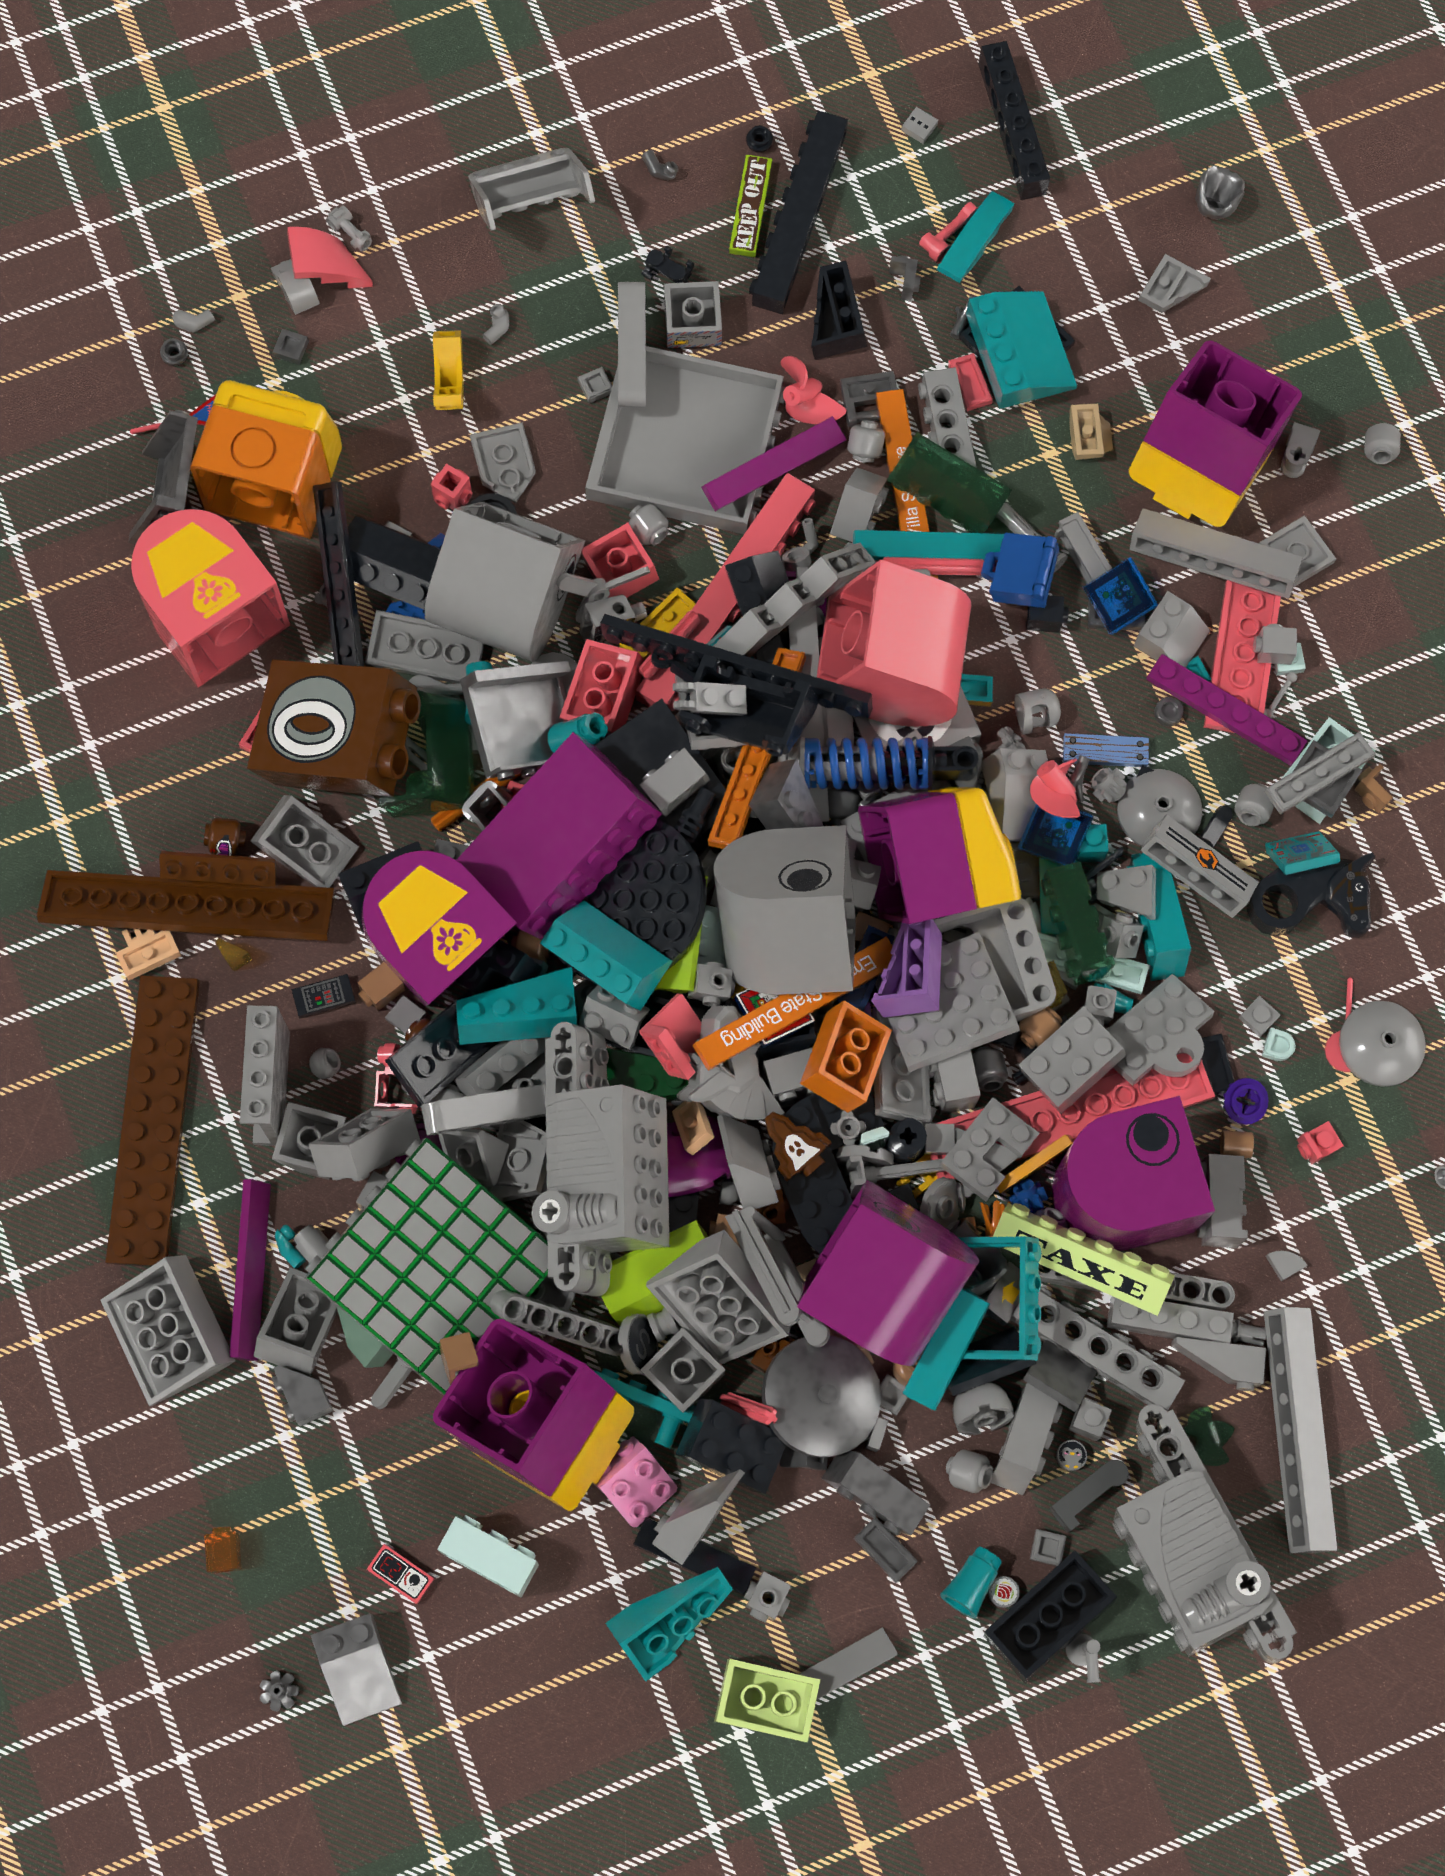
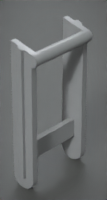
[725,1206,830,1347]

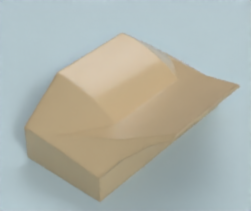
[1070,403,1113,460]

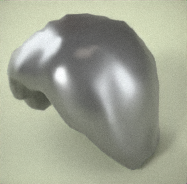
[1195,166,1245,220]
[963,1248,1007,1296]

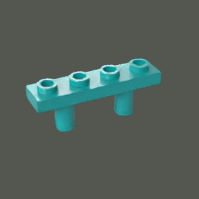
[594,1368,696,1449]

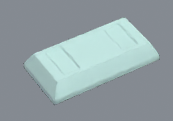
[858,1126,890,1151]

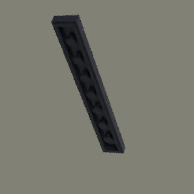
[313,481,364,667]

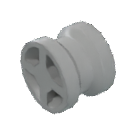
[647,1307,680,1342]

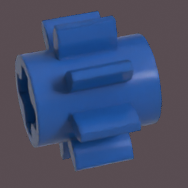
[1009,1179,1048,1214]

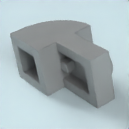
[271,259,320,315]

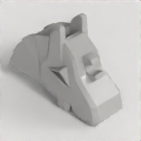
[677,1006,785,1120]

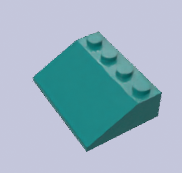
[966,291,1077,409]

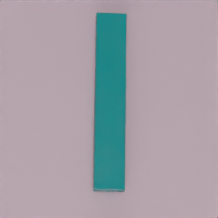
[853,530,1004,560]

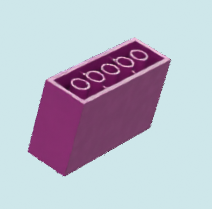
[456,732,662,940]

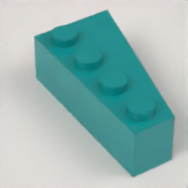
[1126,853,1191,981]

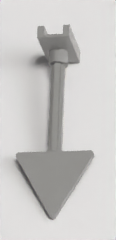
[844,1128,1019,1198]

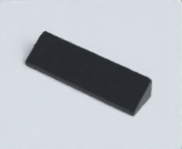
[633,1517,757,1596]

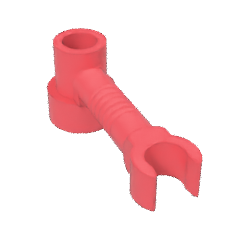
[919,202,978,264]

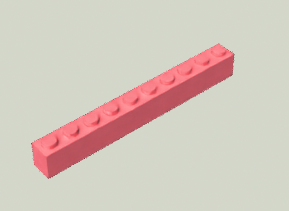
[636,473,816,711]

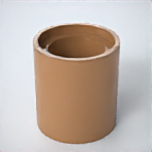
[1220,1130,1254,1158]

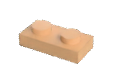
[672,1101,714,1155]

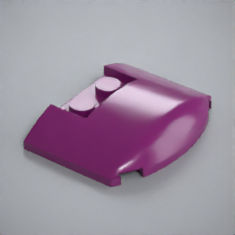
[667,1116,732,1197]

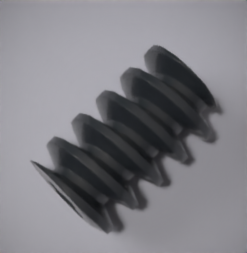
[885,1117,927,1164]

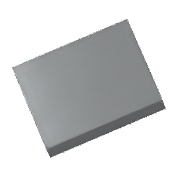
[438,1129,509,1186]

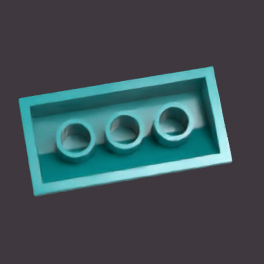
[540,901,673,1011]

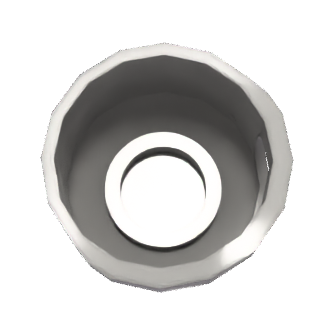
[1014,688,1061,735]

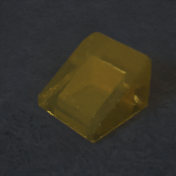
[215,938,252,971]

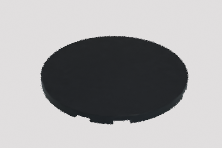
[558,819,707,983]

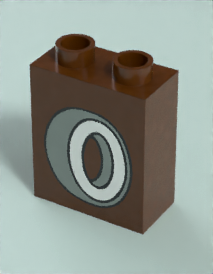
[247,659,421,797]

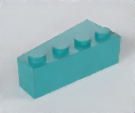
[456,967,577,1045]

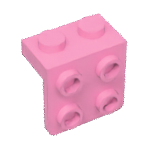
[593,1436,677,1527]

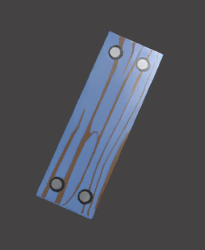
[1063,733,1149,767]

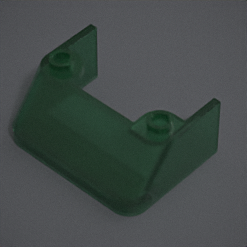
[378,690,474,818]

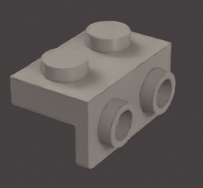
[578,985,650,1050]

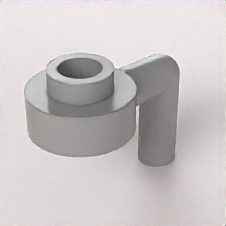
[782,518,819,572]

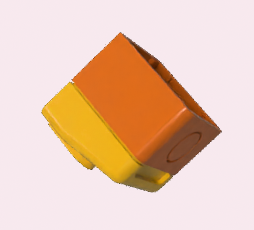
[190,380,342,539]

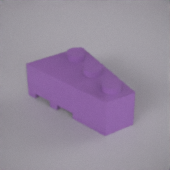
[871,919,942,1018]

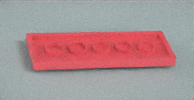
[1204,580,1281,733]

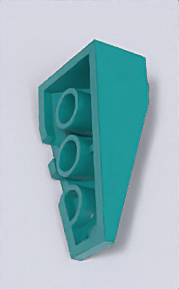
[605,1567,733,1681]

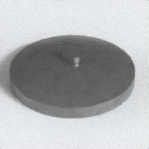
[762,1335,881,1458]

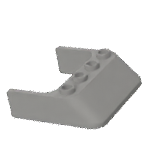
[468,148,595,231]
[933,898,1056,1023]

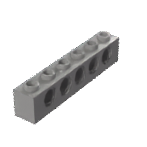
[1010,1287,1185,1411]

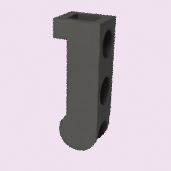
[1048,1460,1129,1533]

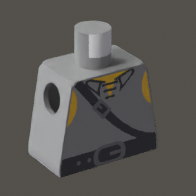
[579,595,647,645]

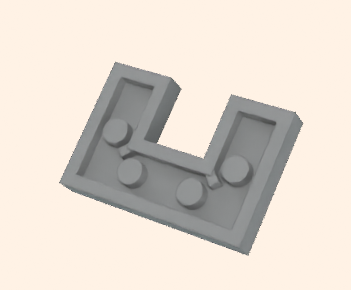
[939,1097,1040,1202]

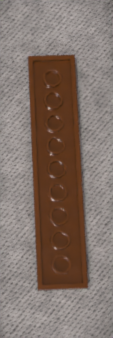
[37,870,335,941]
[105,975,200,1267]

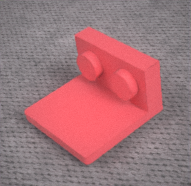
[639,993,701,1080]

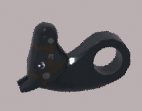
[1246,852,1376,938]

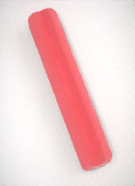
[638,611,701,680]
[719,1392,778,1425]

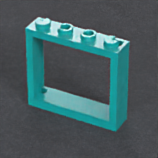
[958,1236,1042,1360]

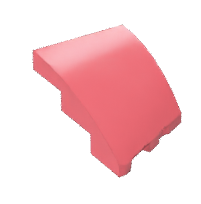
[287,227,373,288]

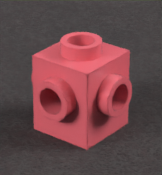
[431,463,472,510]

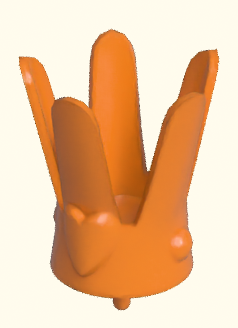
[980,1200,1011,1237]

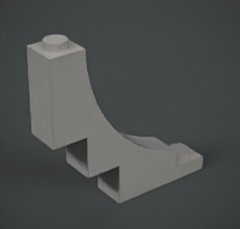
[714,542,876,657]

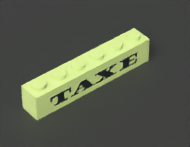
[993,1203,1175,1316]

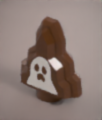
[765,1112,832,1182]

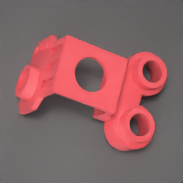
[374,1043,422,1114]

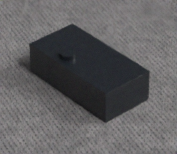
[984,1550,1117,1684]

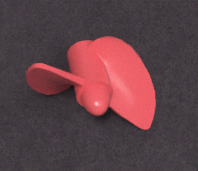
[780,356,847,424]
[1030,758,1080,818]

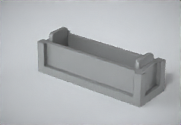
[1054,512,1111,584]

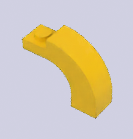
[433,330,464,410]

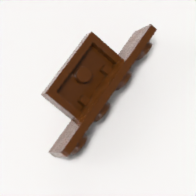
[159,851,276,887]

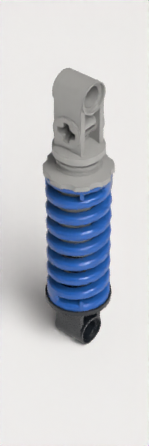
[721,736,979,791]

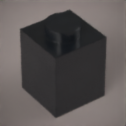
[1026,595,1069,633]

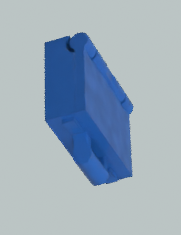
[981,533,1059,608]

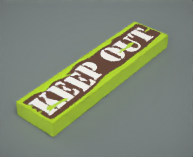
[729,155,772,258]

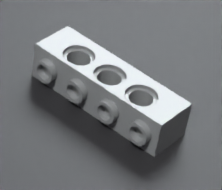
[918,367,977,483]

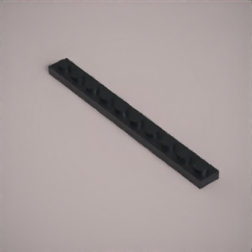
[600,614,873,718]

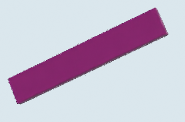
[701,416,847,512]
[230,1179,271,1361]

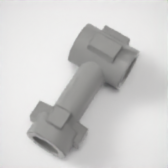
[326,205,372,251]

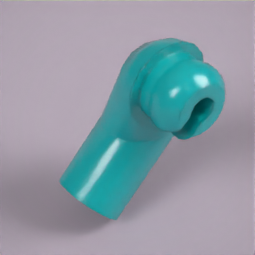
[274,1225,306,1269]

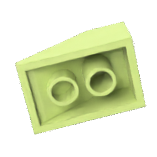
[714,1659,820,1742]

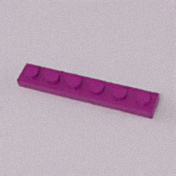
[1146,654,1308,766]

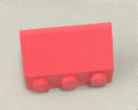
[559,639,645,737]

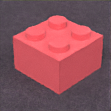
[581,523,660,598]

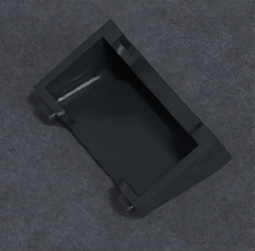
[679,654,819,757]

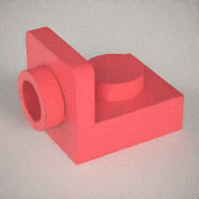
[1297,1121,1344,1164]

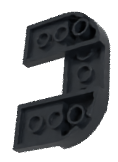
[772,1093,920,1254]

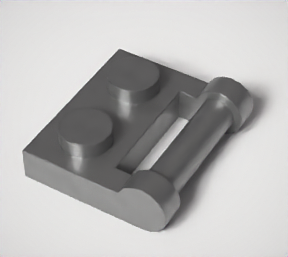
[840,371,898,428]

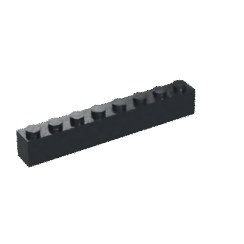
[749,110,848,315]

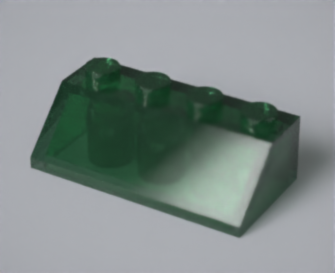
[887,432,1012,533]

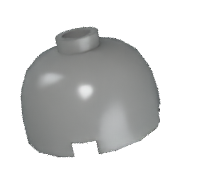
[952,1382,1014,1435]

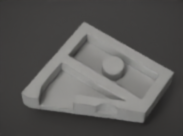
[1097,865,1156,920]

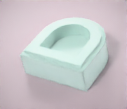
[1262,1028,1295,1061]

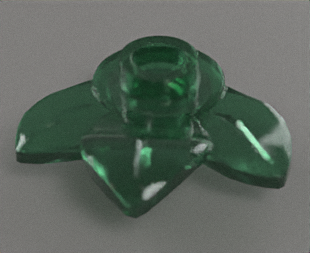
[1183,1406,1234,1466]

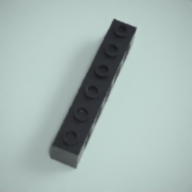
[978,41,1050,200]

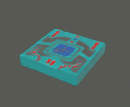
[1265,831,1340,875]

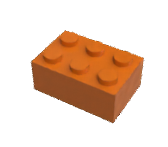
[800,1000,892,1113]

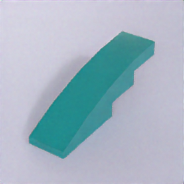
[937,191,1015,283]

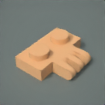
[115,929,182,981]

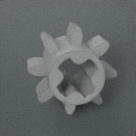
[1091,767,1127,803]

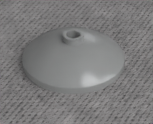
[1117,769,1202,847]
[1339,1001,1426,1087]

